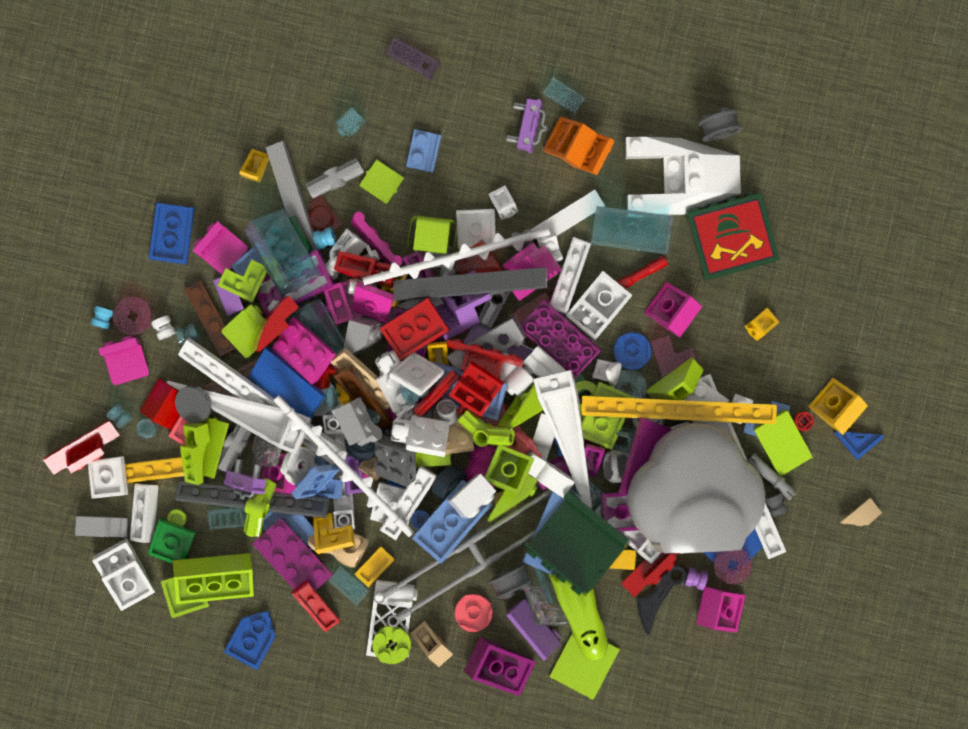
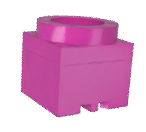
[503,243,562,301]

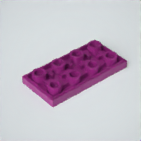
[521,299,601,378]
[619,418,671,495]

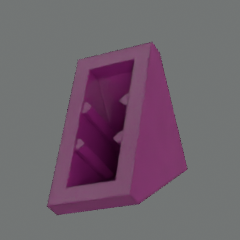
[584,444,605,477]

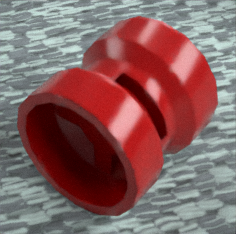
[792,412,814,431]

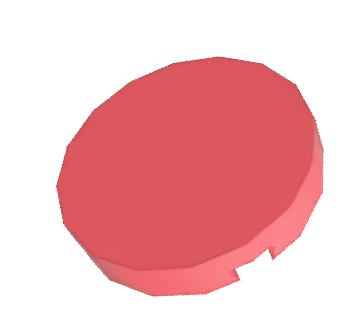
[455,593,493,632]

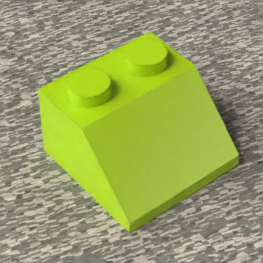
[485,445,535,495]

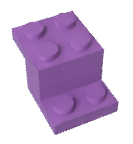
[436,270,492,340]

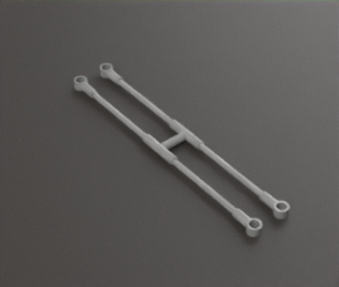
[373,488,552,627]

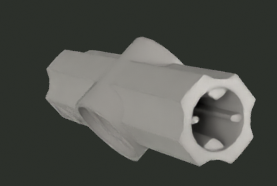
[306,158,364,199]
[478,291,511,329]
[217,424,252,472]

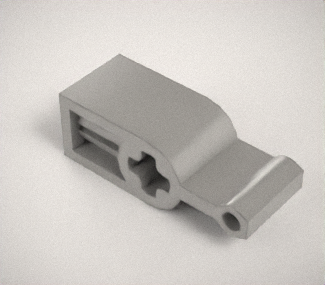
[75,515,128,537]

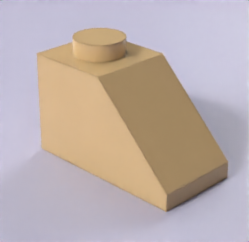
[410,621,453,667]

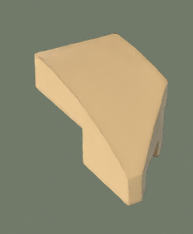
[840,498,882,526]

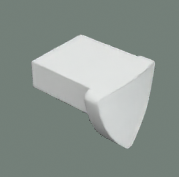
[593,359,621,385]

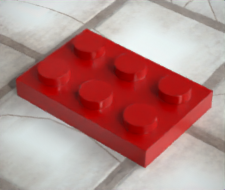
[379,297,450,361]

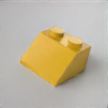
[808,378,868,435]

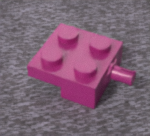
[316,280,365,325]

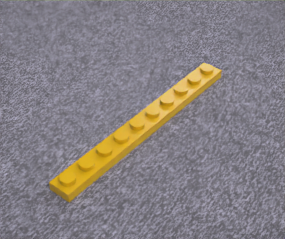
[581,396,777,424]

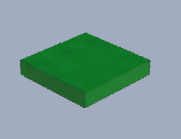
[147,518,196,564]

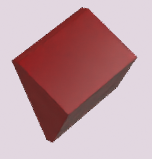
[140,378,180,430]

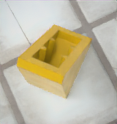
[239,149,269,183]
[427,341,449,365]

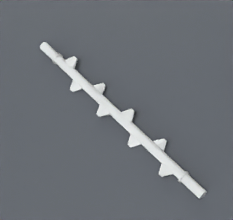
[362,228,550,285]
[273,395,414,537]

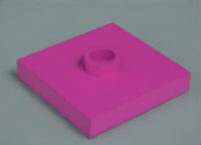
[352,281,394,323]

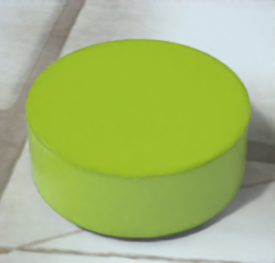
[167,509,187,526]

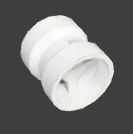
[151,315,177,340]

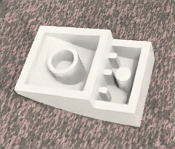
[565,271,632,342]
[92,538,155,611]

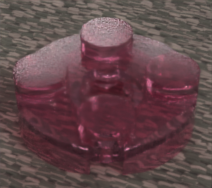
[113,297,153,335]
[713,549,752,584]

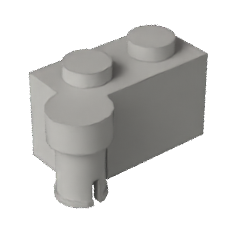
[333,398,382,446]

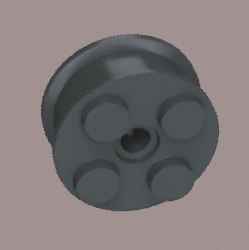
[697,107,743,142]
[487,563,533,600]

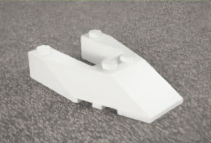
[624,137,741,216]

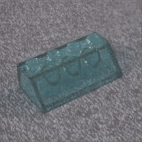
[590,206,673,254]
[244,209,320,296]

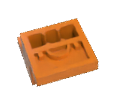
[543,117,615,175]

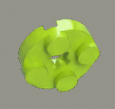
[372,625,411,664]

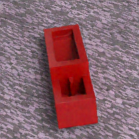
[334,251,396,289]

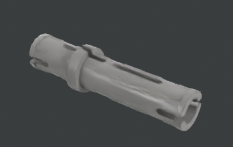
[747,453,797,500]

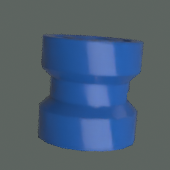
[411,509,430,529]

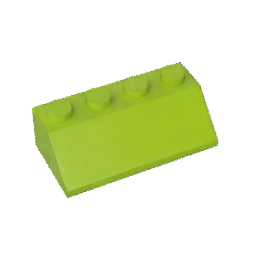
[173,553,254,604]

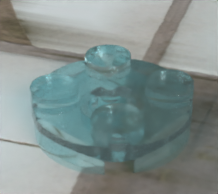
[608,369,647,399]

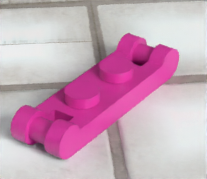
[351,212,403,266]

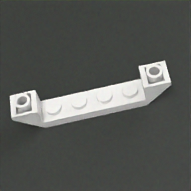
[323,414,355,529]

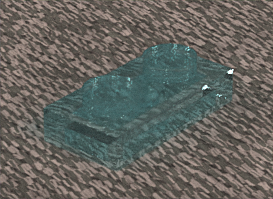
[543,77,585,115]
[328,566,369,606]

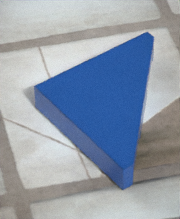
[834,431,884,460]

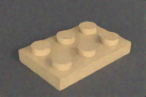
[433,406,474,455]

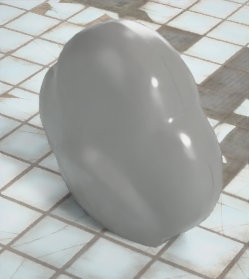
[628,423,766,553]

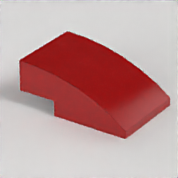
[253,295,299,352]

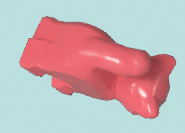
[504,430,542,458]

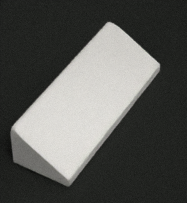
[130,483,158,543]

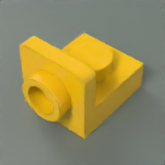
[745,308,779,341]

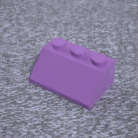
[506,597,561,661]

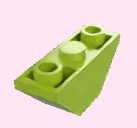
[646,357,703,400]

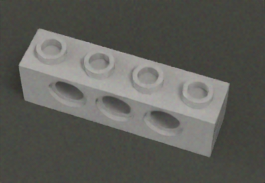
[447,316,527,369]

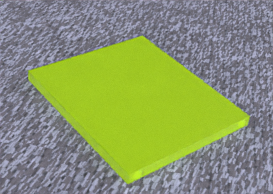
[549,634,620,700]

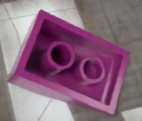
[464,637,536,696]

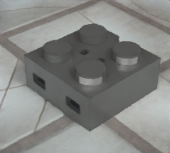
[375,435,416,487]

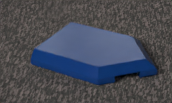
[224,610,276,670]

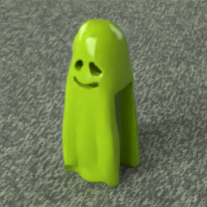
[549,573,608,660]

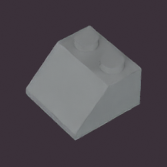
[343,316,384,356]

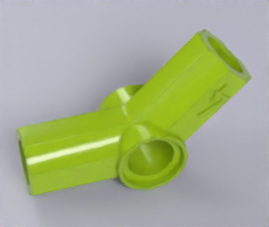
[458,409,515,447]
[244,478,277,537]

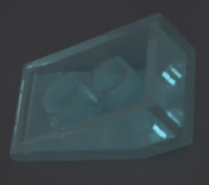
[284,299,345,354]

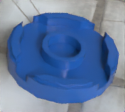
[613,332,652,370]

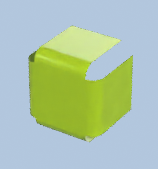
[407,216,457,254]

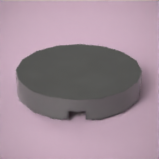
[175,385,212,423]

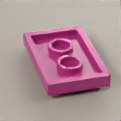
[272,318,336,384]

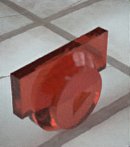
[308,196,343,231]

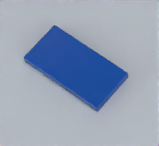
[249,346,326,419]

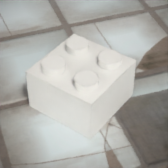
[448,474,496,519]

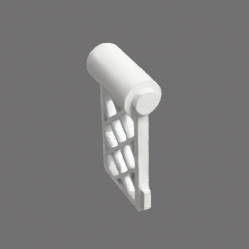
[366,580,418,661]

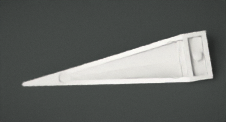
[533,370,592,509]
[167,381,312,455]

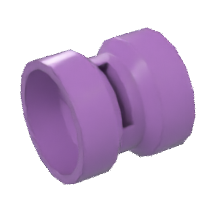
[684,567,708,590]

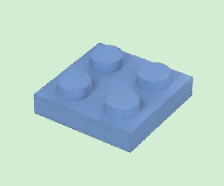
[291,464,340,499]

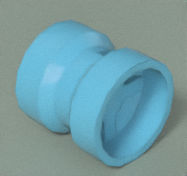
[312,226,337,250]
[90,306,114,330]

